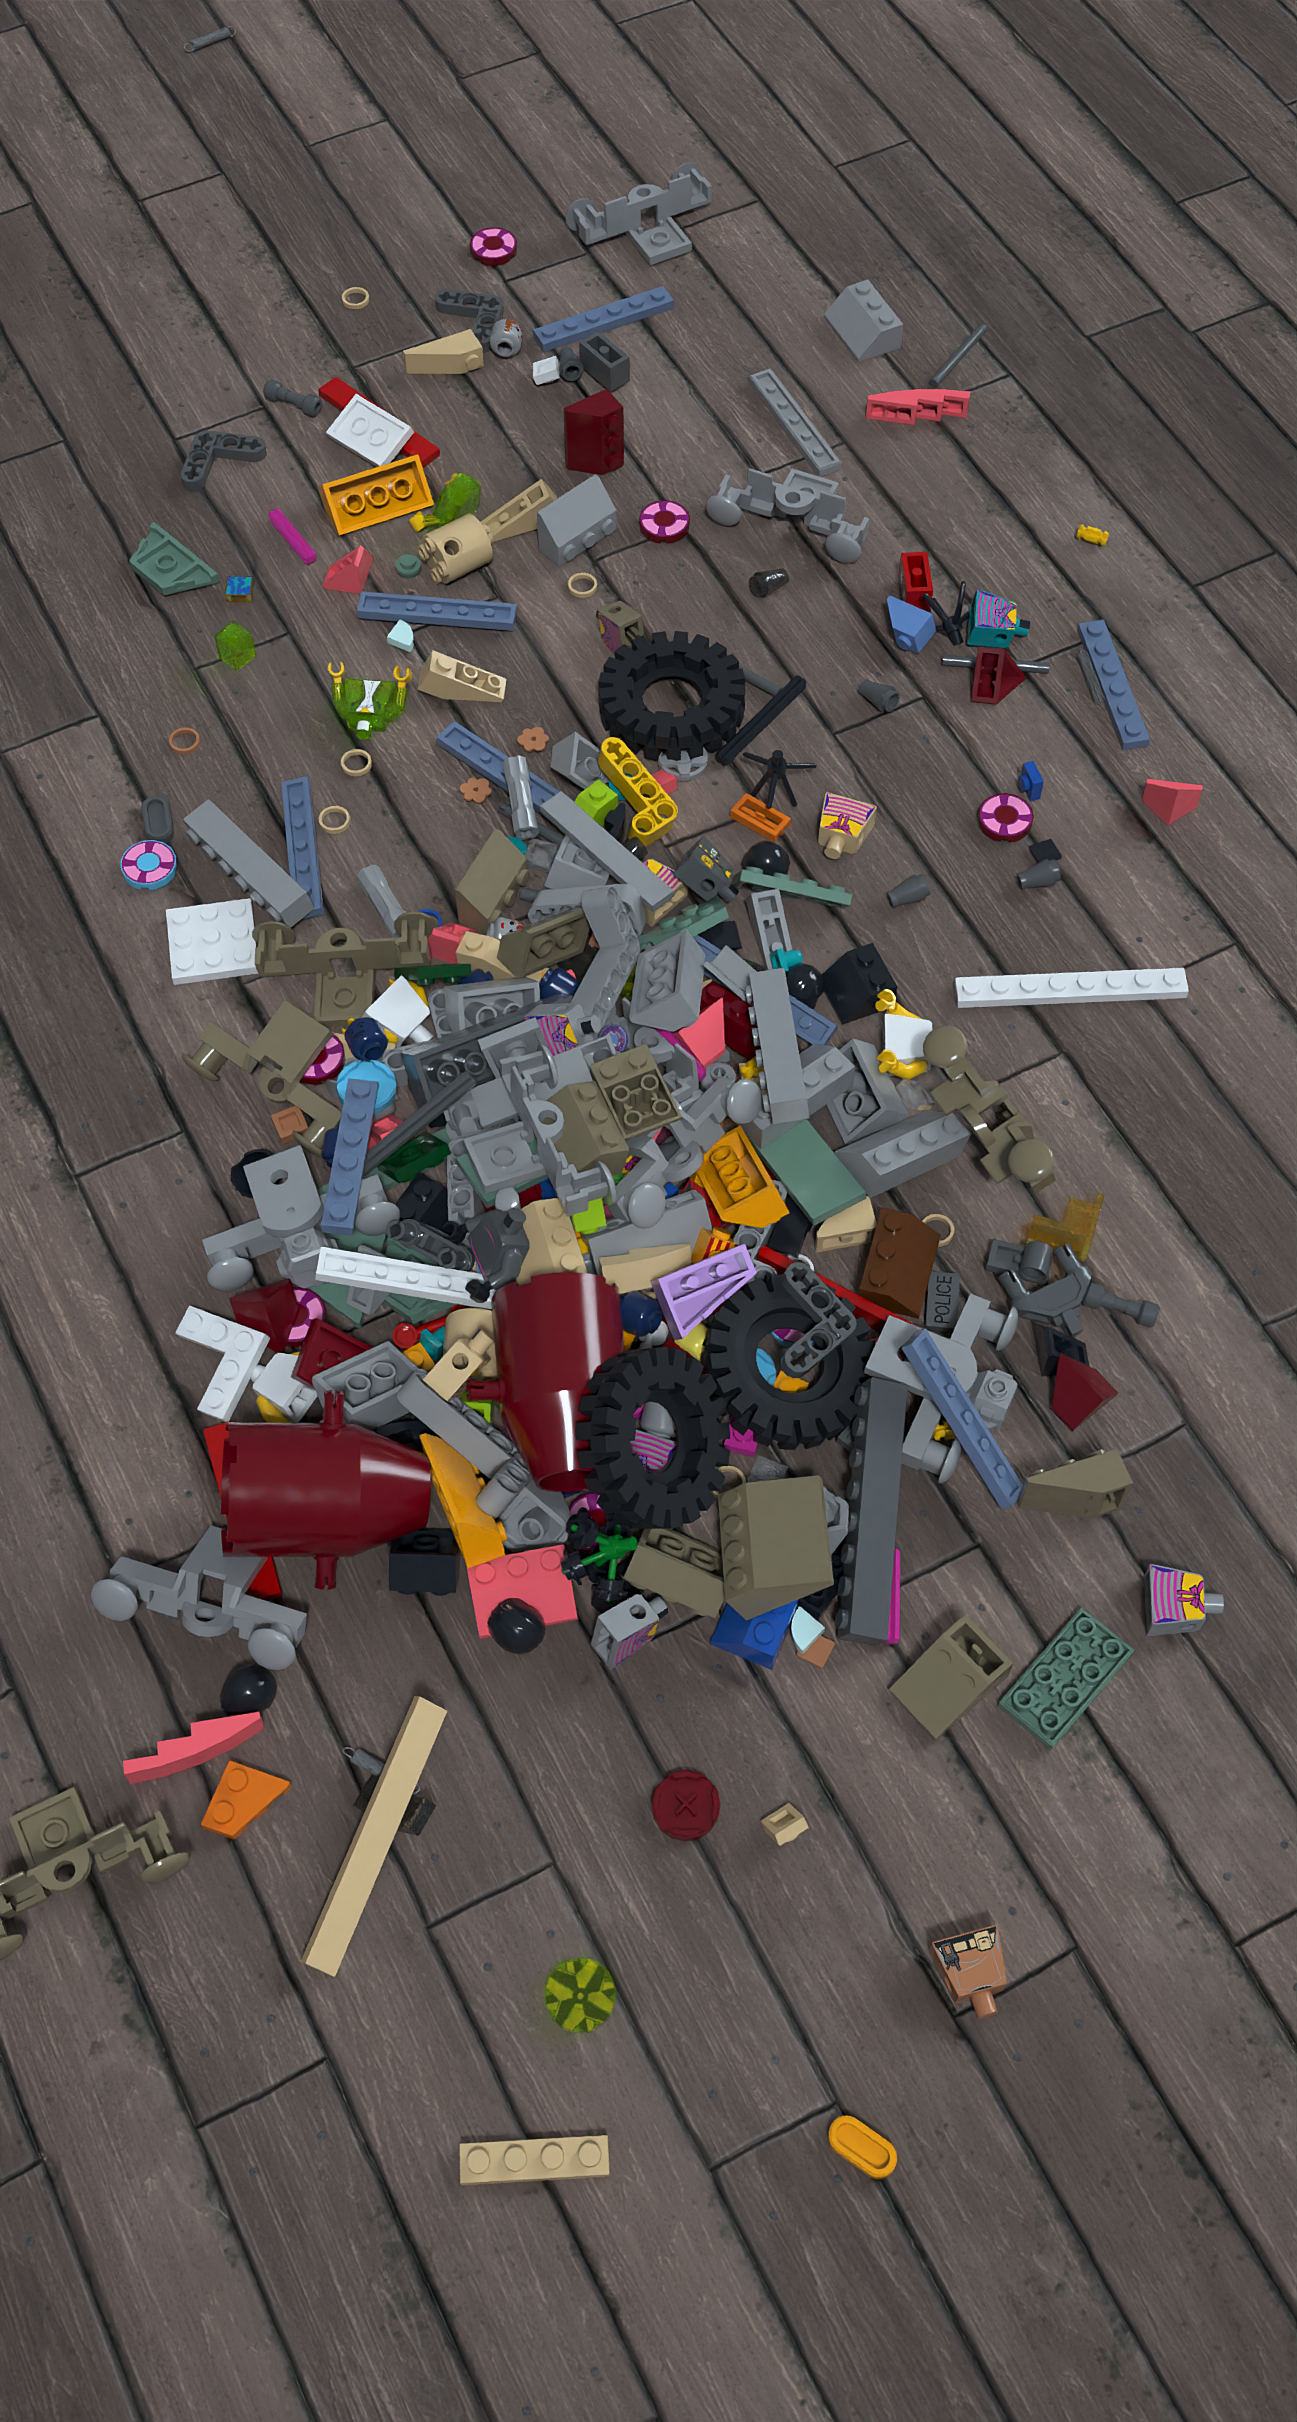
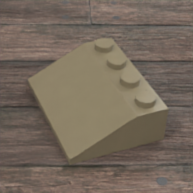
[718,1475,834,1621]

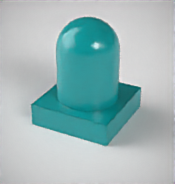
[769,948,803,972]
[420,1326,445,1362]

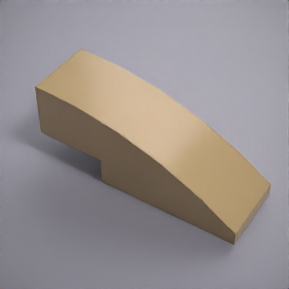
[598,1243,692,1294]

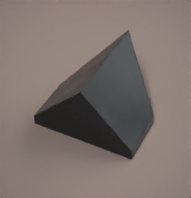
[1032,1321,1090,1377]

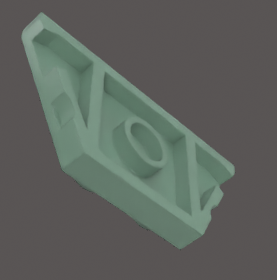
[129,522,219,596]
[638,896,729,951]
[308,1227,388,1328]
[383,1237,457,1324]

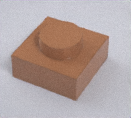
[270,1106,308,1145]

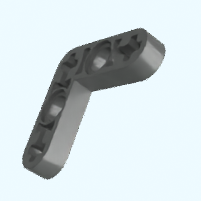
[435,289,504,353]
[181,430,267,492]
[780,1262,857,1378]

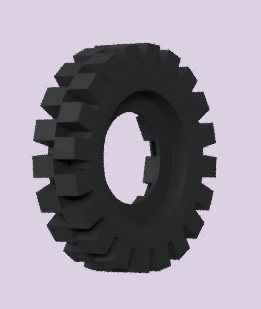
[599,631,746,761]
[701,1274,875,1450]
[576,1347,730,1529]

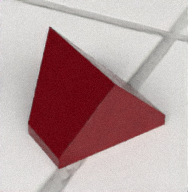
[971,646,1026,704]
[229,1278,299,1353]
[1050,1354,1118,1432]

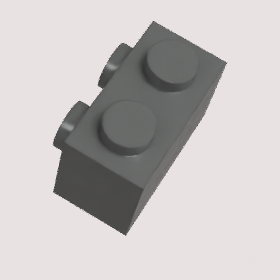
[579,331,630,392]

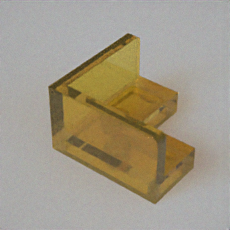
[1026,1193,1104,1262]

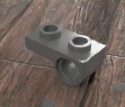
[986,1239,1054,1286]

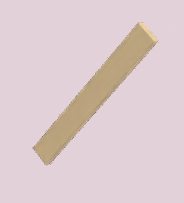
[300,1696,447,1977]

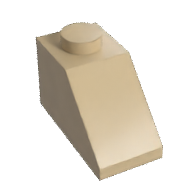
[815,1196,877,1253]

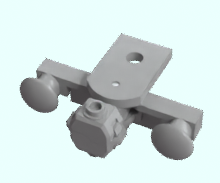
[444,1017,621,1140]
[202,1145,400,1291]
[864,1293,1018,1483]

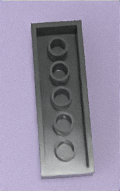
[400,994,573,1109]

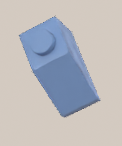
[887,596,936,654]

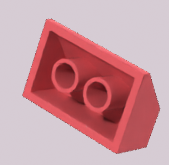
[467,1544,578,1639]

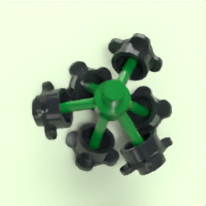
[561,1507,637,1602]

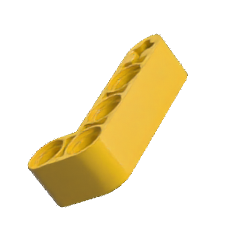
[598,737,678,848]

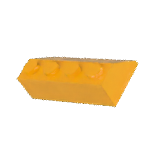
[317,454,434,536]
[696,1125,790,1228]
[419,1433,507,1569]

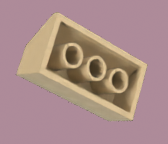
[515,1198,587,1287]

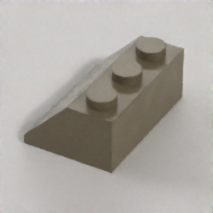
[455,828,530,935]
[497,907,590,979]
[541,1081,630,1175]
[623,1528,725,1618]

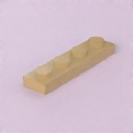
[460,2135,610,2185]

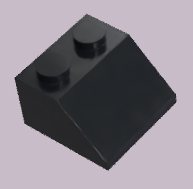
[822,943,897,1025]
[395,1172,452,1235]
[389,1528,461,1596]

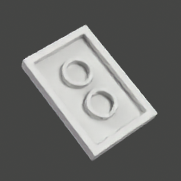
[326,394,414,467]

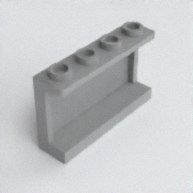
[581,1189,713,1292]

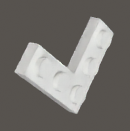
[175,1306,270,1422]

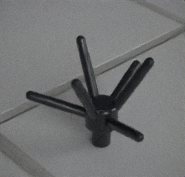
[923,581,969,646]
[743,750,817,809]

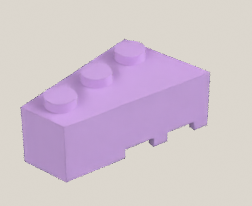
[650,1244,757,1340]

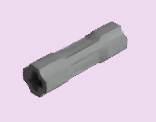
[503,755,539,840]
[357,864,406,938]

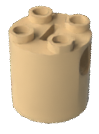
[417,513,493,584]
[443,1306,497,1381]

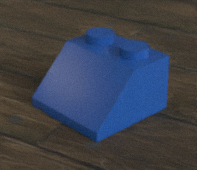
[710,1599,799,1670]

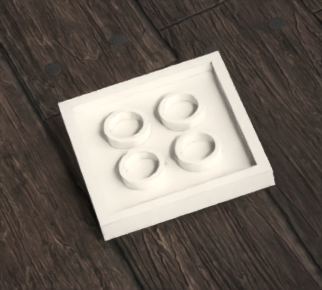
[166,898,258,985]

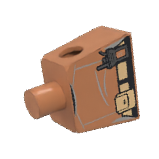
[929,1925,1007,2019]

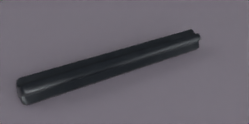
[716,675,806,766]

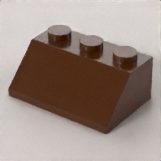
[859,1207,941,1319]

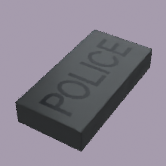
[925,1271,960,1333]

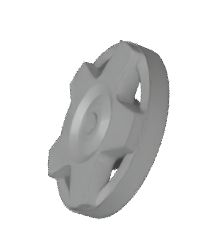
[657,747,708,781]

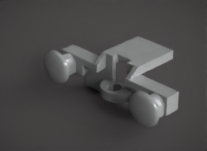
[566,162,712,265]
[706,468,869,563]
[592,997,730,1113]
[463,1045,616,1217]
[603,1077,762,1229]
[91,1525,307,1670]

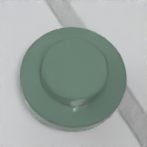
[395,554,421,579]

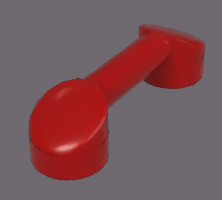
[392,1304,470,1350]

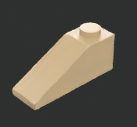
[403,329,484,374]
[481,479,558,542]
[455,931,550,982]

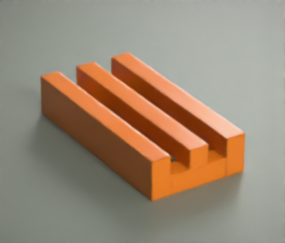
[730,793,791,843]

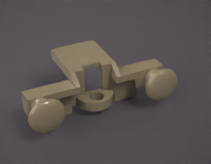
[252,911,436,1027]
[182,1000,342,1159]
[923,1025,1056,1194]
[0,1787,190,1960]

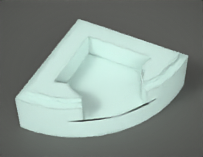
[387,619,414,652]
[791,1606,825,1655]

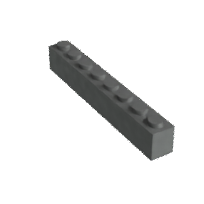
[835,1377,907,1646]

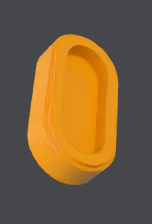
[828,2116,897,2179]

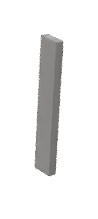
[749,368,842,477]
[540,791,674,912]

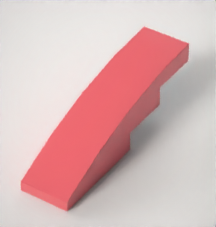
[866,389,970,425]
[123,1712,264,1784]

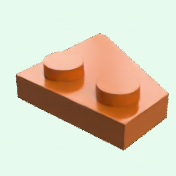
[201,1760,292,1840]

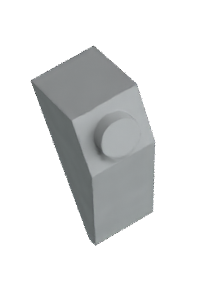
[746,888,792,970]

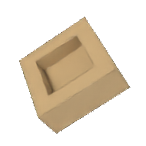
[760,1803,809,1846]

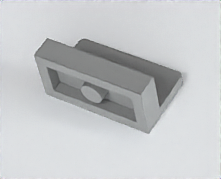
[703,945,757,1006]

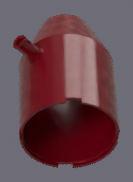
[466,1272,625,1492]
[221,1390,431,1590]

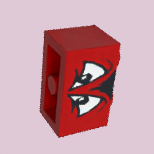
[898,552,933,613]

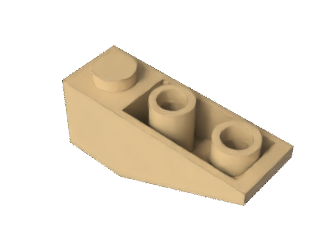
[417,650,506,702]

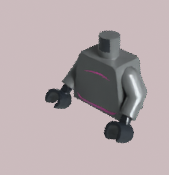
[442,1208,530,1303]

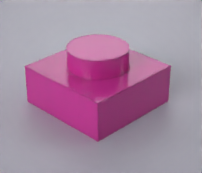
[724,1417,758,1457]

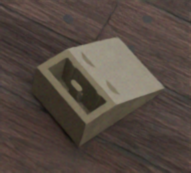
[590,1044,682,1141]
[1017,1449,1133,1519]
[889,1614,1013,1741]

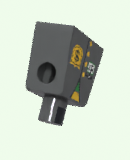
[673,835,739,903]

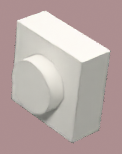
[533,356,560,385]

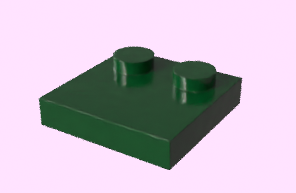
[394,964,472,985]
[377,1131,451,1183]

